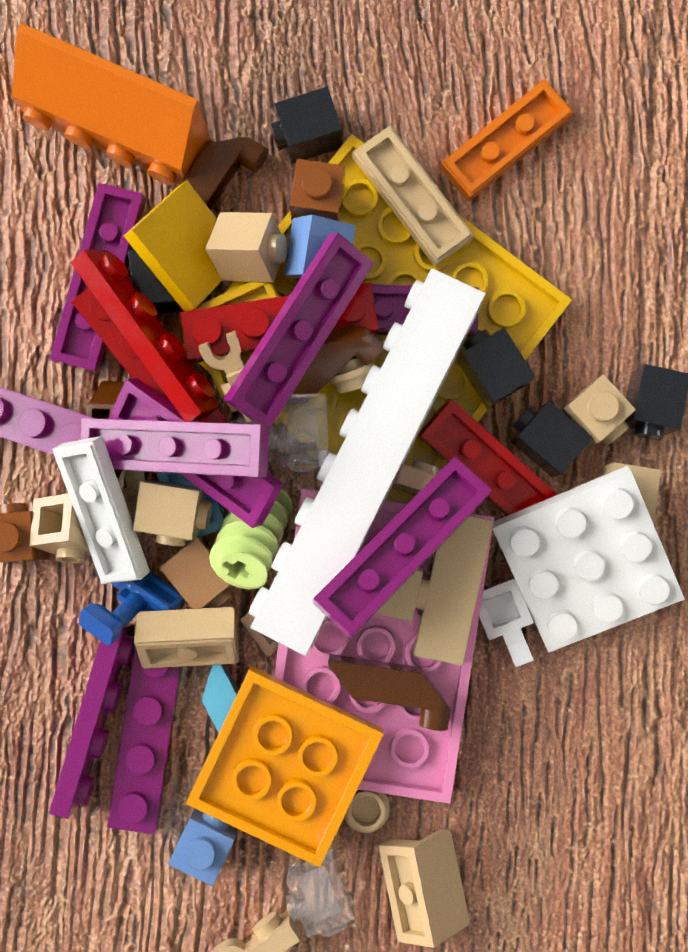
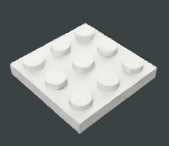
[493,466,685,652]

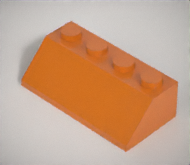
[12,23,211,185]

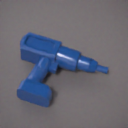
[79,556,185,646]

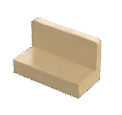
[378,829,470,948]

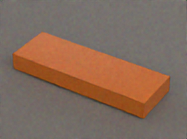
[439,79,574,202]

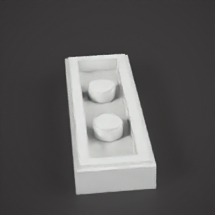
[52,436,150,584]

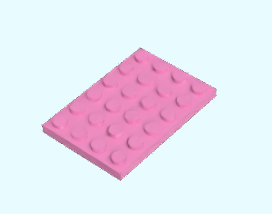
[274,488,494,804]

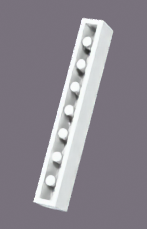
[248,268,486,656]

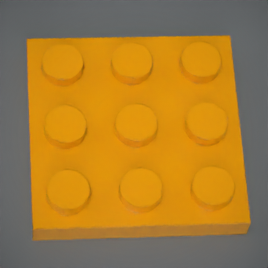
[186,666,384,867]

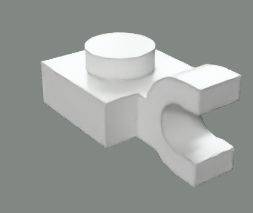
[479,579,534,667]

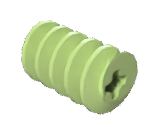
[209,489,293,590]

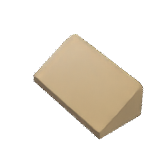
[134,607,239,668]

